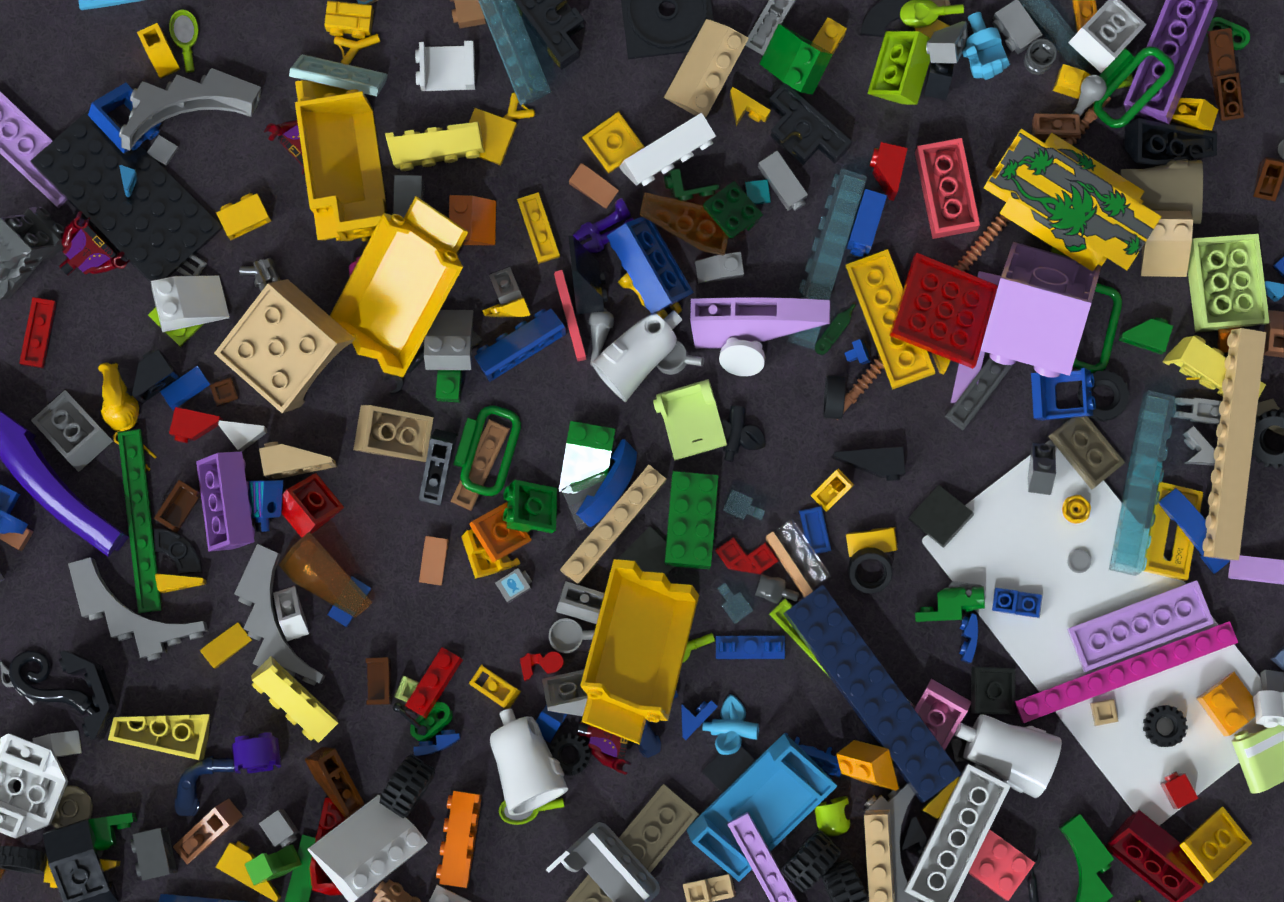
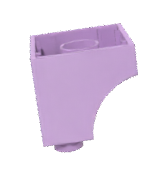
[980,242,1101,378]

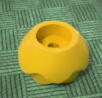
[1062,495,1091,524]

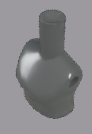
[755,573,799,604]

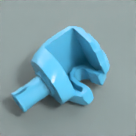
[962,12,1010,80]

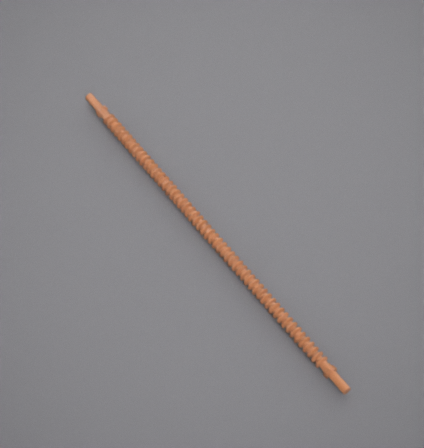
[836,97,1111,420]

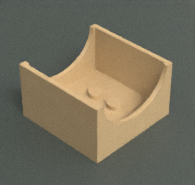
[214,279,355,413]

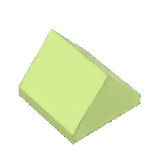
[393,675,419,702]

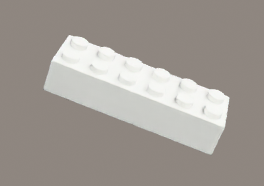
[904,764,1011,902]

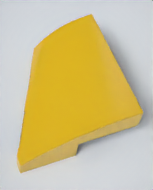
[482,297,530,317]
[461,529,520,579]

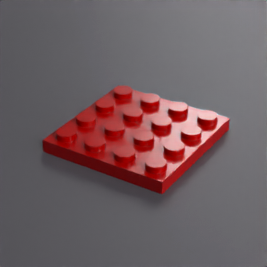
[889,253,998,369]

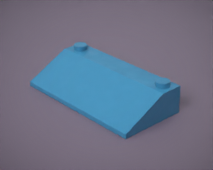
[686,733,837,882]

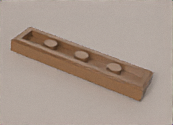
[451,419,510,511]

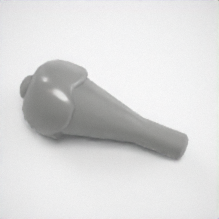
[1072,75,1107,116]
[588,308,614,366]

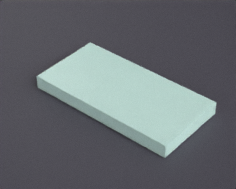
[289,54,388,96]

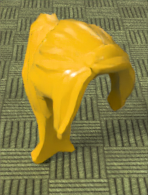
[98,362,139,431]

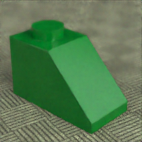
[1118,317,1173,354]

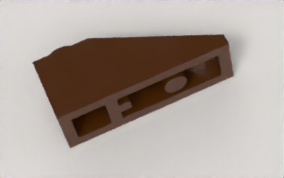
[304,747,365,819]

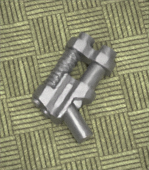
[239,258,281,292]

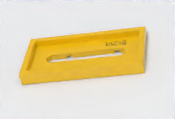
[1141,482,1203,581]

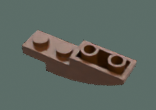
[1207,28,1244,121]

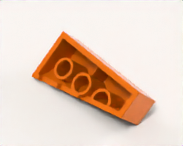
[436,791,482,888]

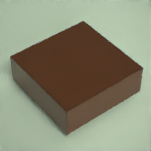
[210,377,239,407]

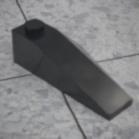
[1124,118,1217,166]

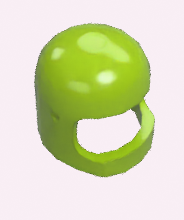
[814,796,850,837]

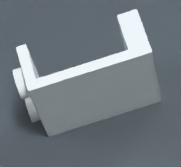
[415,41,475,91]

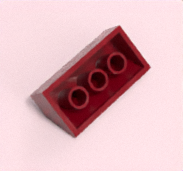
[1105,810,1206,902]

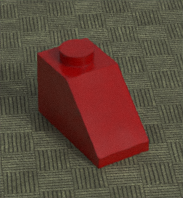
[169,407,223,443]

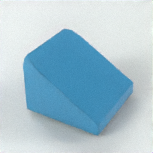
[120,165,138,197]
[1265,281,1284,302]

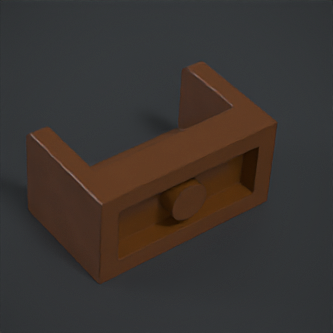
[154,480,201,533]
[365,657,392,705]

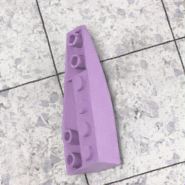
[690,298,831,349]

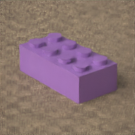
[196,451,255,551]

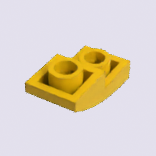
[846,527,898,557]

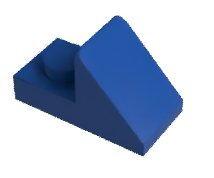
[681,700,718,740]
[536,704,568,743]

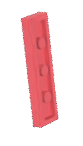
[554,270,586,361]

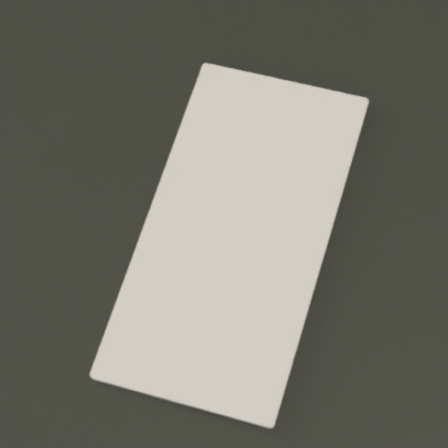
[922,439,1267,826]

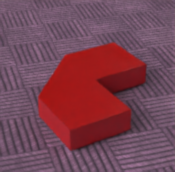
[715,537,779,574]

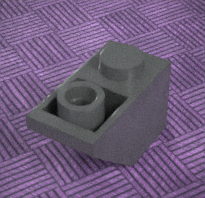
[1028,443,1056,495]

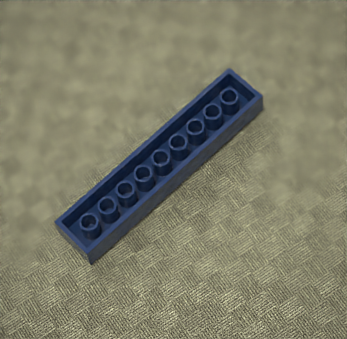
[784,585,962,802]

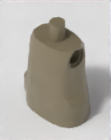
[1119,159,1203,224]

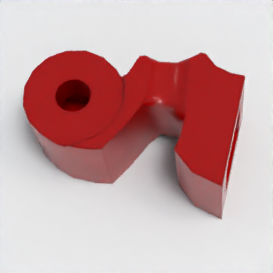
[520,652,564,681]

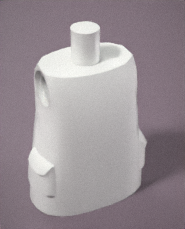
[592,310,682,402]
[490,709,568,815]
[955,714,1062,798]

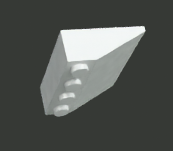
[619,113,716,186]
[307,795,428,902]

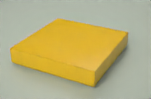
[469,108,517,166]
[582,111,645,174]

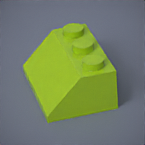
[867,31,930,105]

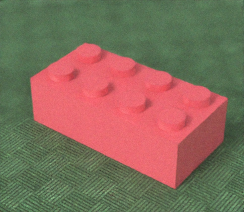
[915,138,980,239]
[968,829,1035,901]

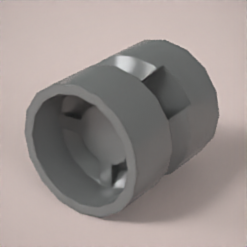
[1023,39,1057,75]

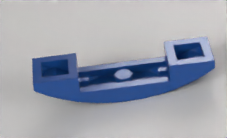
[576,439,637,527]
[1158,488,1230,574]

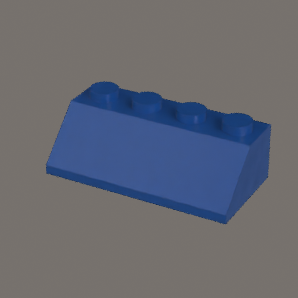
[607,214,694,314]
[474,309,566,382]

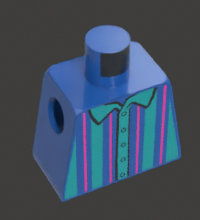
[247,480,283,532]

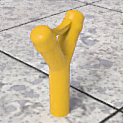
[334,34,380,65]
[503,92,535,121]

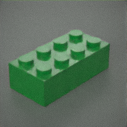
[664,471,718,570]

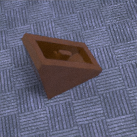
[1253,157,1284,201]

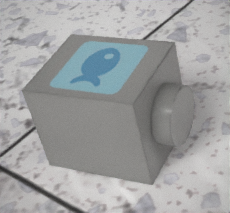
[495,568,532,603]

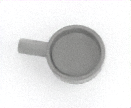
[657,341,704,375]
[549,618,595,653]

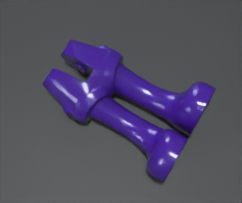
[573,198,634,253]

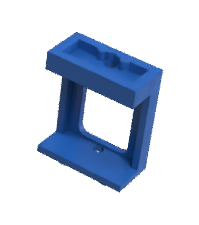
[1031,368,1096,420]

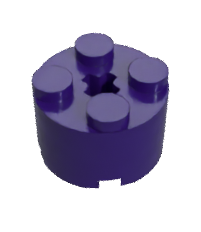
[232,732,282,774]

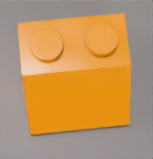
[1196,672,1255,736]
[836,740,899,791]

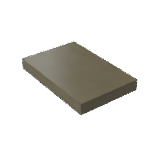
[1048,416,1125,490]

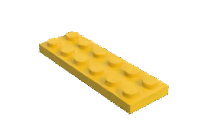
[845,249,935,390]

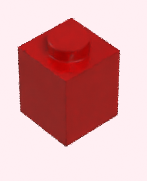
[1160,771,1198,809]

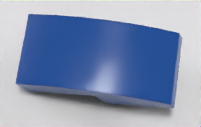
[992,588,1043,618]
[959,613,978,664]
[414,730,461,757]

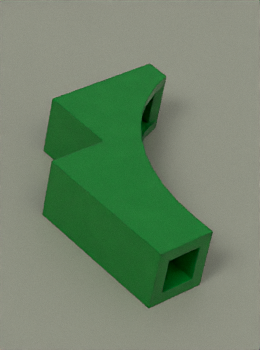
[1059,814,1114,902]

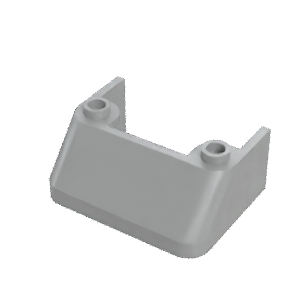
[546,822,660,902]

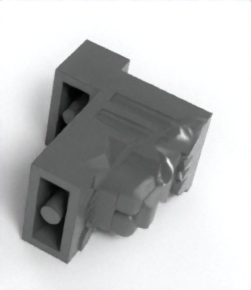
[0,206,65,300]

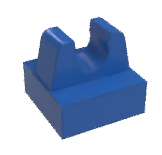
[844,339,872,365]

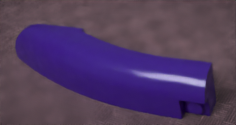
[0,410,129,557]

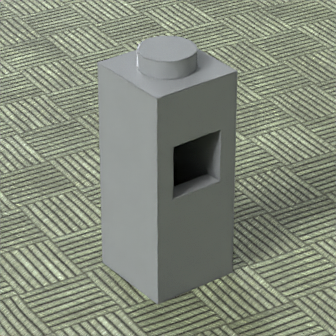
[758,151,808,211]

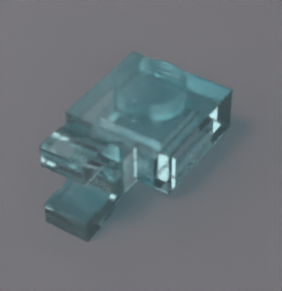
[723,490,765,521]
[717,583,753,624]

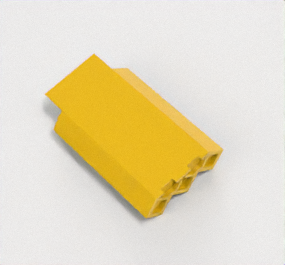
[330,196,468,377]
[580,559,699,745]

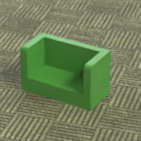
[244,844,302,885]

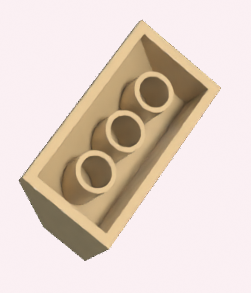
[664,19,749,118]

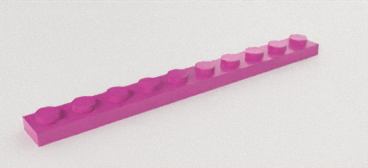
[1014,621,1238,723]

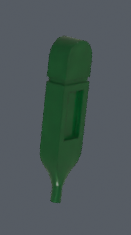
[815,304,856,355]

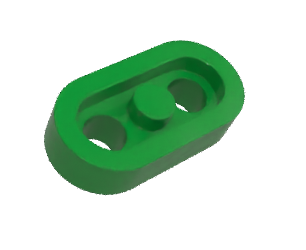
[1206,17,1250,50]
[410,702,453,742]

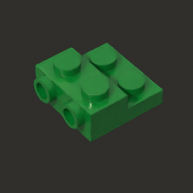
[503,480,557,533]

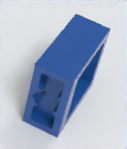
[88,83,161,154]
[846,189,887,257]

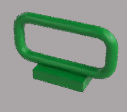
[1093,46,1175,128]
[1073,283,1122,373]
[453,405,521,496]

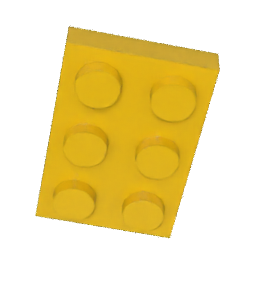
[1179,807,1252,883]

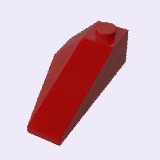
[309,798,346,896]

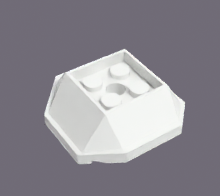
[0,734,68,838]

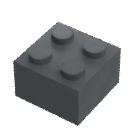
[131,827,177,881]

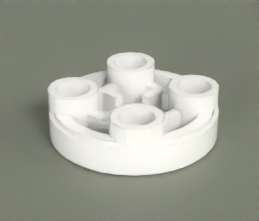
[719,337,765,376]

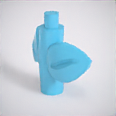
[702,694,759,755]

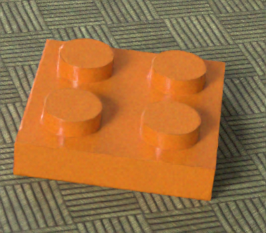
[469,502,532,563]

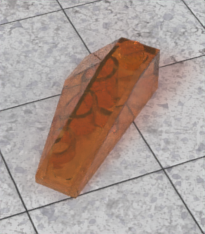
[640,192,728,256]
[279,532,373,618]

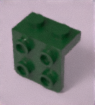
[664,168,720,201]
[703,181,763,238]

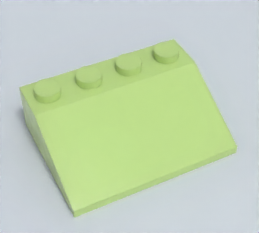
[1188,234,1270,333]

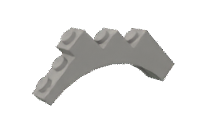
[119,68,261,150]
[234,544,325,686]
[68,557,208,661]
[863,783,919,902]

